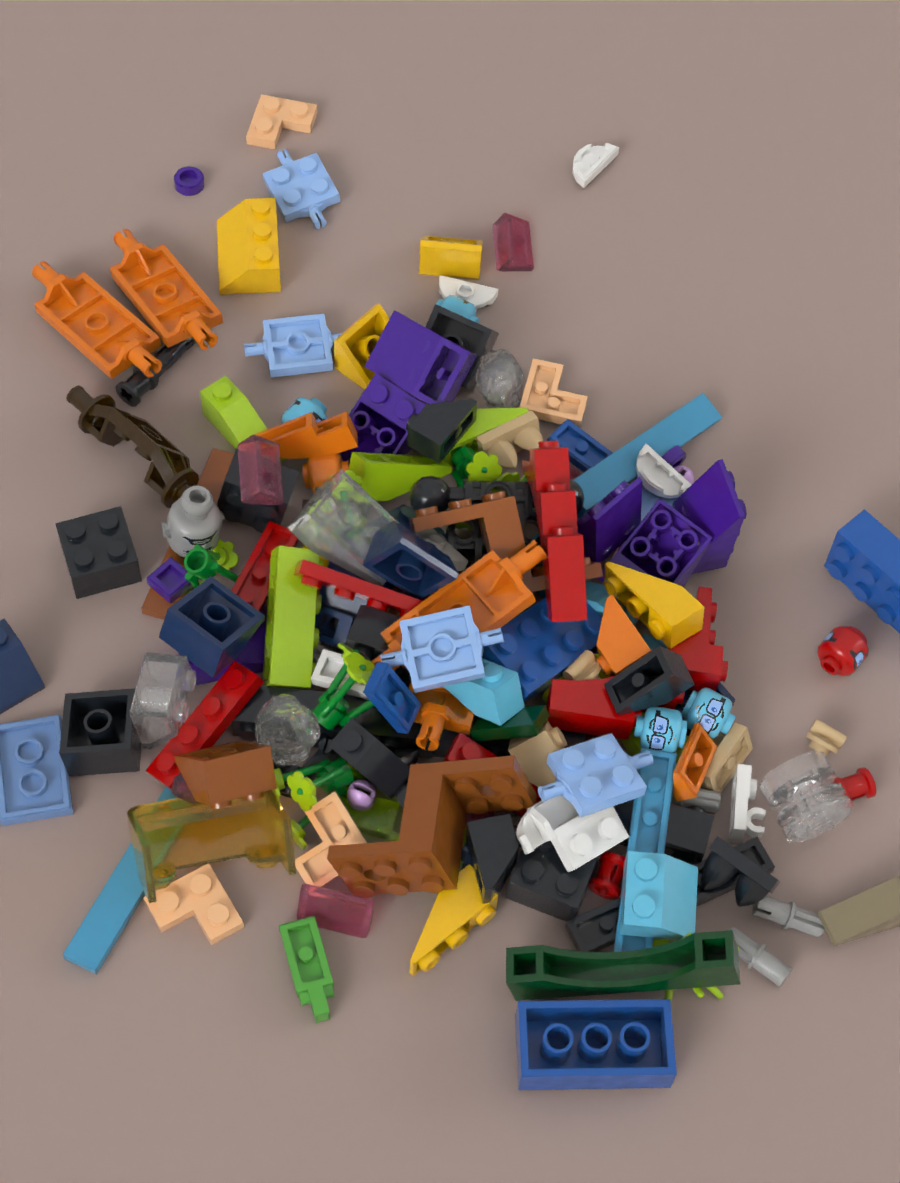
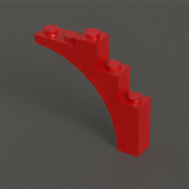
[522,441,587,622]
[546,586,728,740]

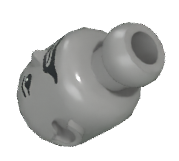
[162,486,225,557]

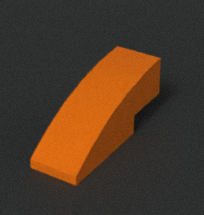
[251,411,358,459]

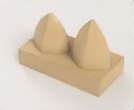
[476,410,543,469]
[702,723,753,793]

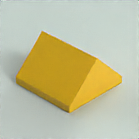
[419,235,483,279]
[334,303,389,390]

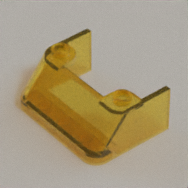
[127,790,296,903]

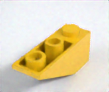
[603,562,704,649]
[409,864,498,976]

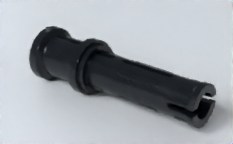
[115,337,195,407]

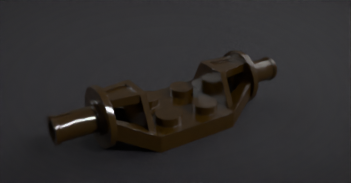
[66,385,199,508]

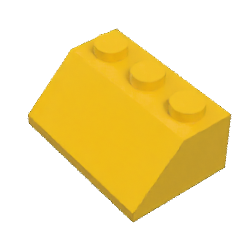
[217,198,281,295]

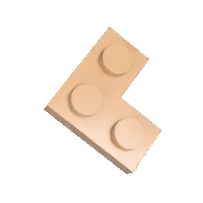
[246,94,317,149]
[519,358,588,428]
[292,791,368,893]
[143,863,244,945]

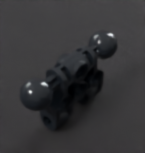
[409,476,585,575]

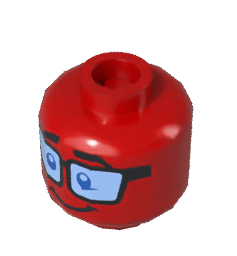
[817,626,869,676]

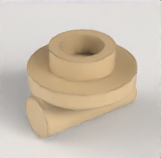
[563,650,602,681]
[806,718,847,756]

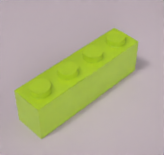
[262,546,324,690]

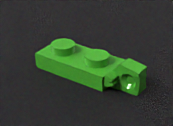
[279,916,334,1023]

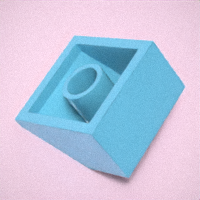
[619,851,698,940]

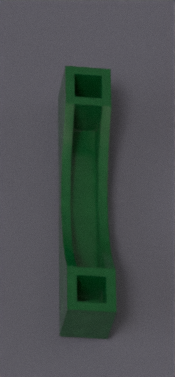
[506,930,740,1001]

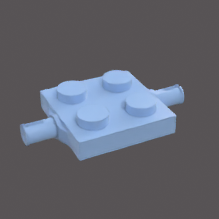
[262,149,341,229]
[244,314,342,378]
[380,605,504,693]
[538,733,653,817]

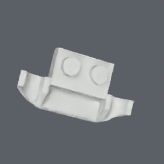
[516,795,629,872]

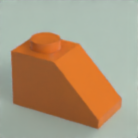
[595,595,651,676]

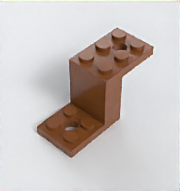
[409,491,603,592]
[327,755,537,898]

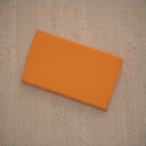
[673,722,717,801]

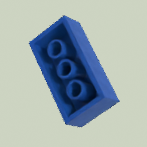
[824,509,900,633]
[482,597,602,705]
[515,999,677,1090]

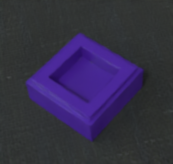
[146,557,192,604]

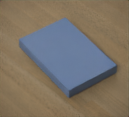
[0,714,74,826]

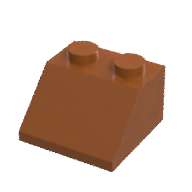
[174,741,277,809]

